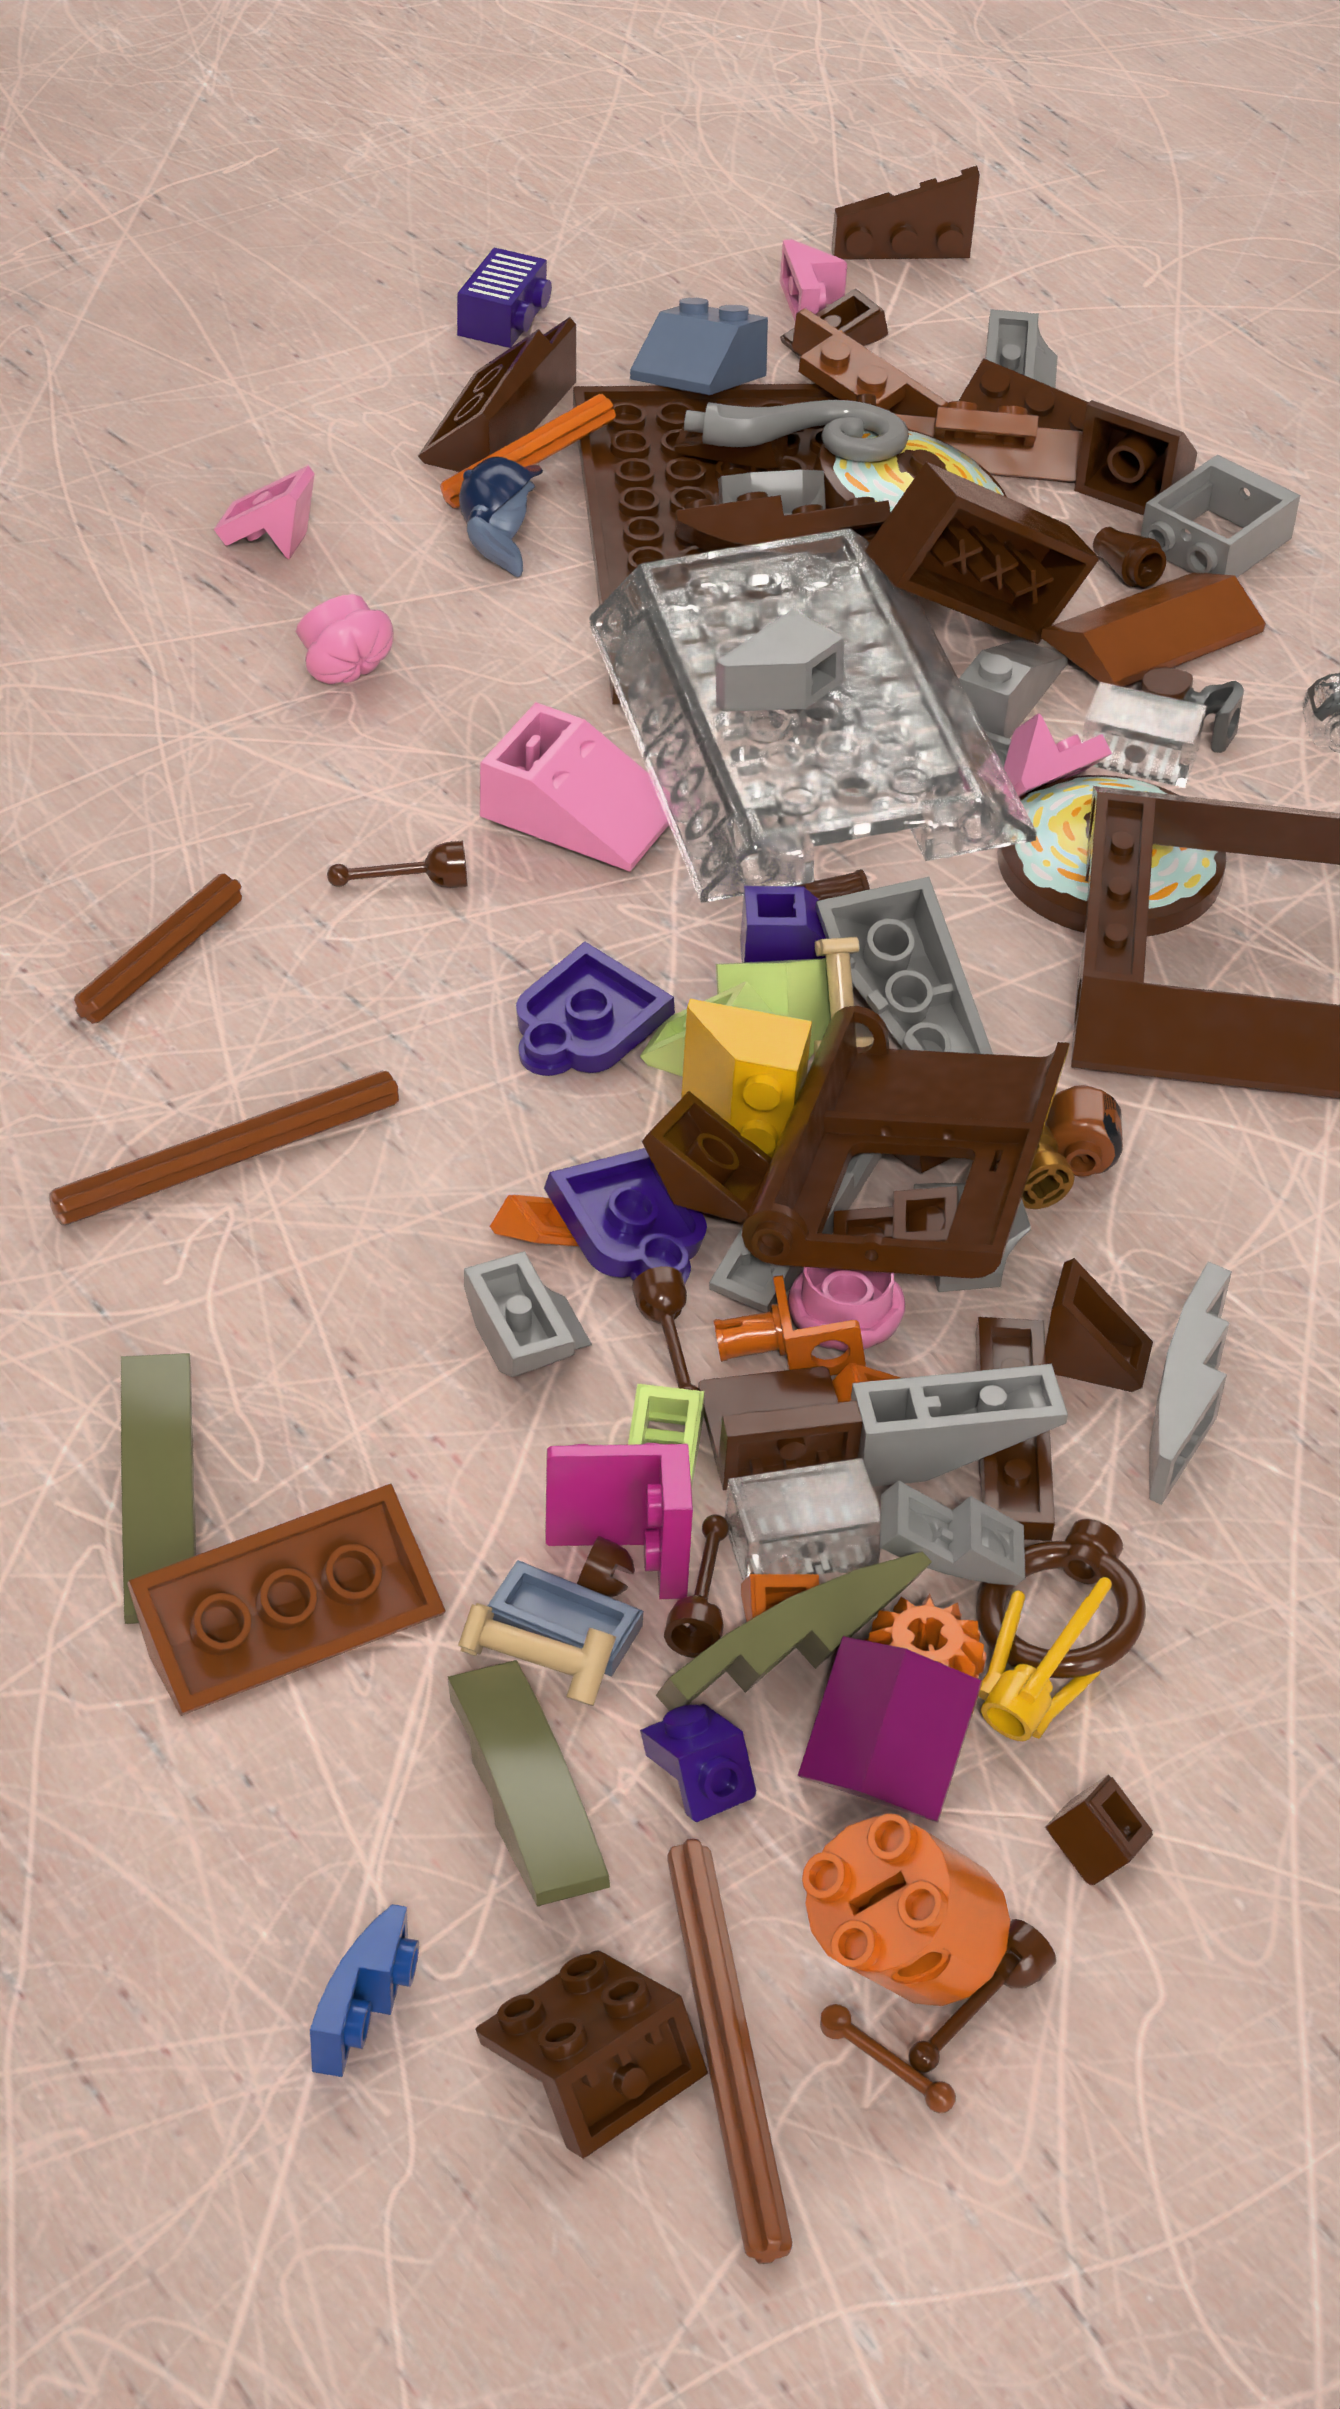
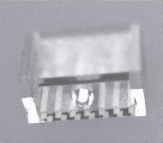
[1082,682,1207,788]
[725,1458,881,1581]

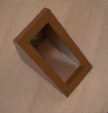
[1045,1258,1153,1392]

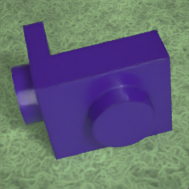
[640,1704,756,1822]

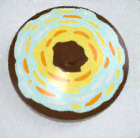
[813,429,1007,540]
[997,775,1226,936]

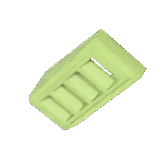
[628,1384,704,1490]

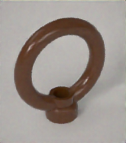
[976,1519,1146,1679]

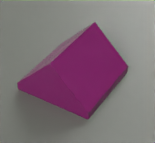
[798,1636,983,1823]

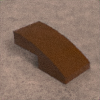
[833,1186,959,1242]

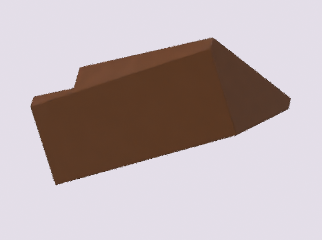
[418,317,576,472]

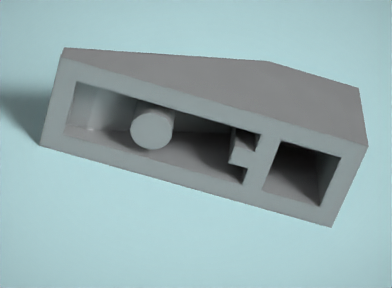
[954,639,1068,739]
[851,1364,1068,1488]

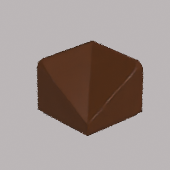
[1045,1774,1153,1885]

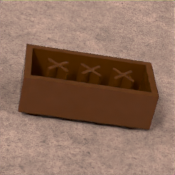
[865,462,1100,644]

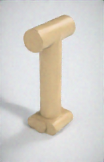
[814,937,874,1057]
[458,1603,616,1706]

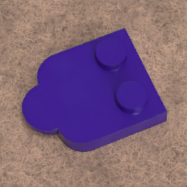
[516,941,675,1076]
[544,1148,707,1284]

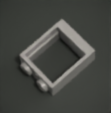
[1141,455,1301,578]

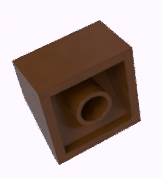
[1074,400,1197,516]

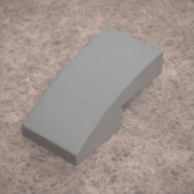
[880,1480,1025,1586]

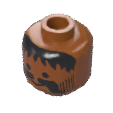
[1045,1085,1123,1177]

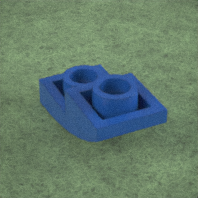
[310,1904,419,2077]

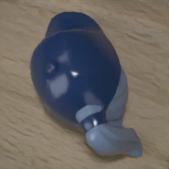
[459,457,543,577]

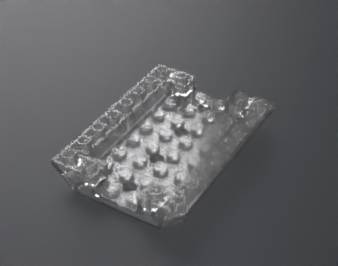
[589,528,1037,903]

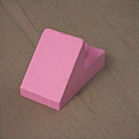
[780,239,847,321]
[214,465,315,559]
[995,714,1112,808]

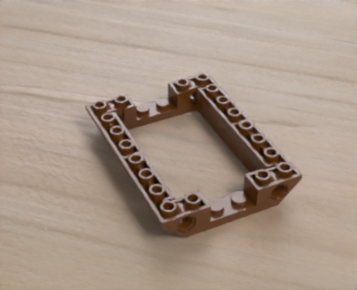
[1071,786,1340,1098]

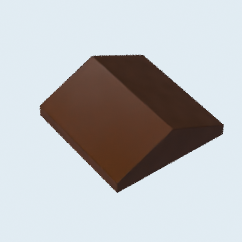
[642,1091,771,1223]

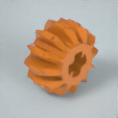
[865,1594,986,1679]

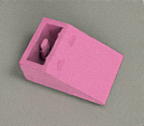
[480,702,683,871]

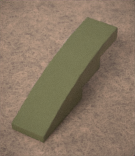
[121,1353,196,1624]
[656,1551,932,1711]
[448,1660,610,1907]

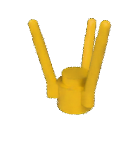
[978,1577,1112,1741]

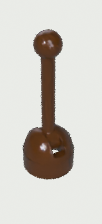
[327,840,468,888]
[632,1266,699,1391]
[664,1514,729,1658]
[908,1919,1056,2073]

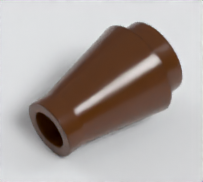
[1093,527,1166,587]

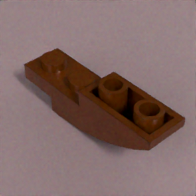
[675,491,891,567]

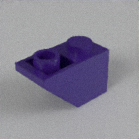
[740,886,826,963]

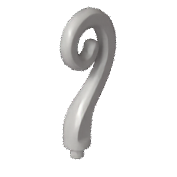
[684,400,909,462]

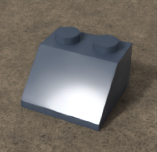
[630,298,768,395]

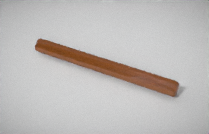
[49,1070,399,1225]
[667,1839,792,2264]

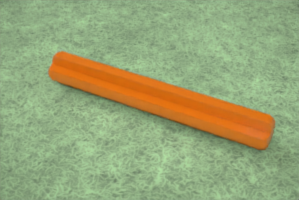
[440,394,616,508]

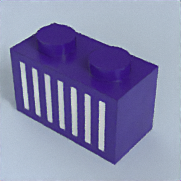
[457,247,552,348]

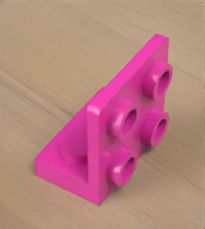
[545,1443,693,1599]

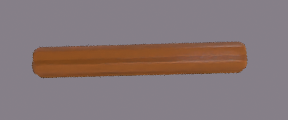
[74,873,242,1024]

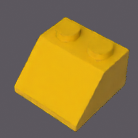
[681,999,812,1158]

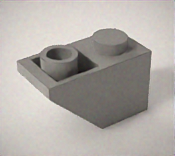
[715,609,844,712]

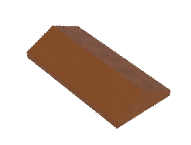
[1041,572,1266,691]
[127,1483,446,1716]

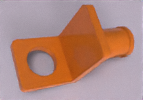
[714,1275,866,1376]

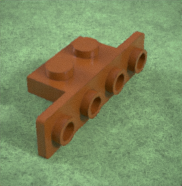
[792,308,948,418]
[896,401,1083,483]

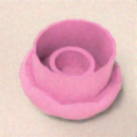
[296,594,394,684]
[788,1267,905,1352]

